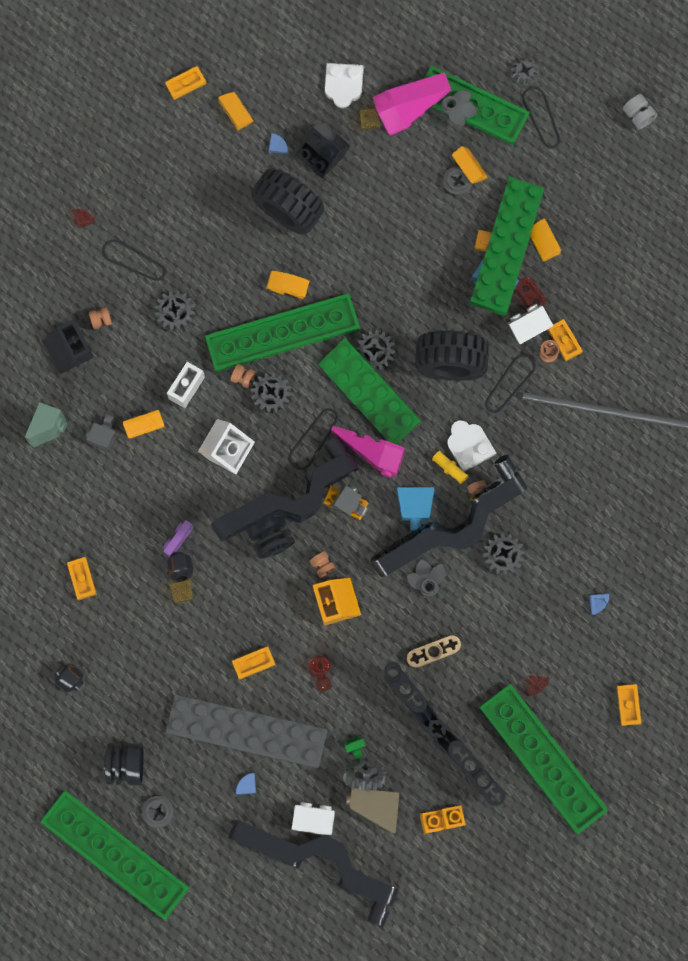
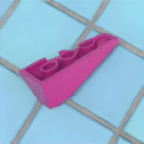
[373,73,451,135]
[331,426,405,478]

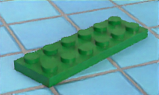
[424,65,530,145]
[318,338,422,445]

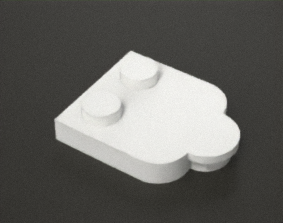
[325,63,363,108]
[447,421,496,472]

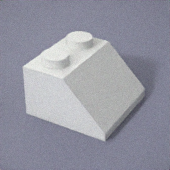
[198,419,255,474]

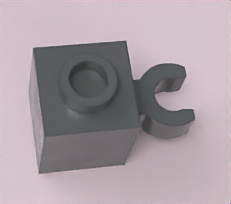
[86,414,117,452]
[329,485,368,517]

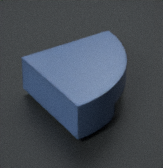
[269,133,288,155]
[589,594,609,615]
[236,773,256,795]

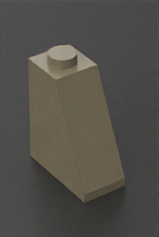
[346,788,399,834]

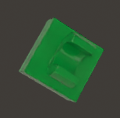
[342,734,366,759]

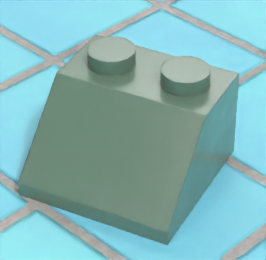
[25,402,67,447]

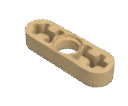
[407,636,461,668]

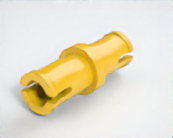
[432,451,469,485]

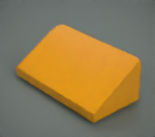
[218,92,253,130]
[452,146,488,183]
[530,218,561,262]
[123,410,164,438]

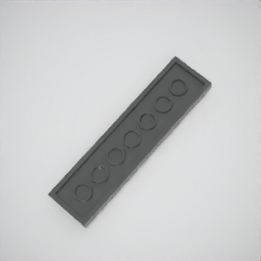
[166,695,328,769]

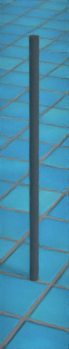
[522,392,688,429]

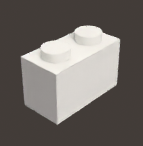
[508,304,553,344]
[167,362,205,408]
[292,802,335,836]

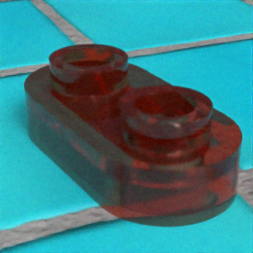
[516,277,546,308]

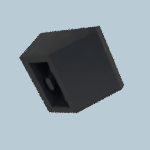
[296,122,351,178]
[43,319,94,374]

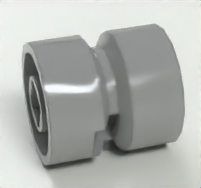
[623,94,657,130]

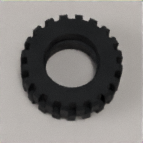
[251,168,324,235]
[415,330,489,381]

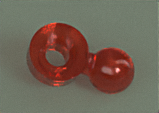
[309,656,331,692]

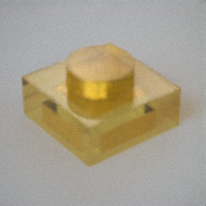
[359,108,380,130]
[171,580,194,604]

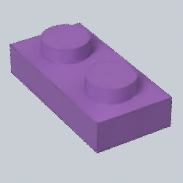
[163,520,194,558]

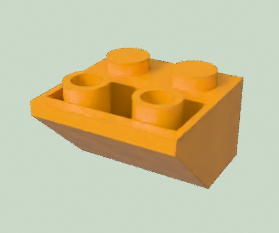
[313,578,361,626]

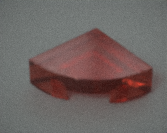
[72,209,96,229]
[528,676,549,696]

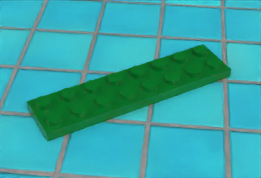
[469,176,544,316]
[205,293,360,372]
[479,684,609,835]
[41,790,190,921]

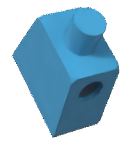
[397,487,434,532]

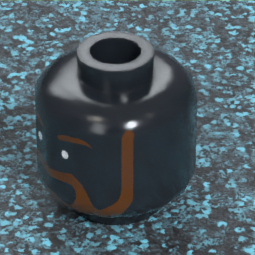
[167,552,193,582]
[54,663,84,692]

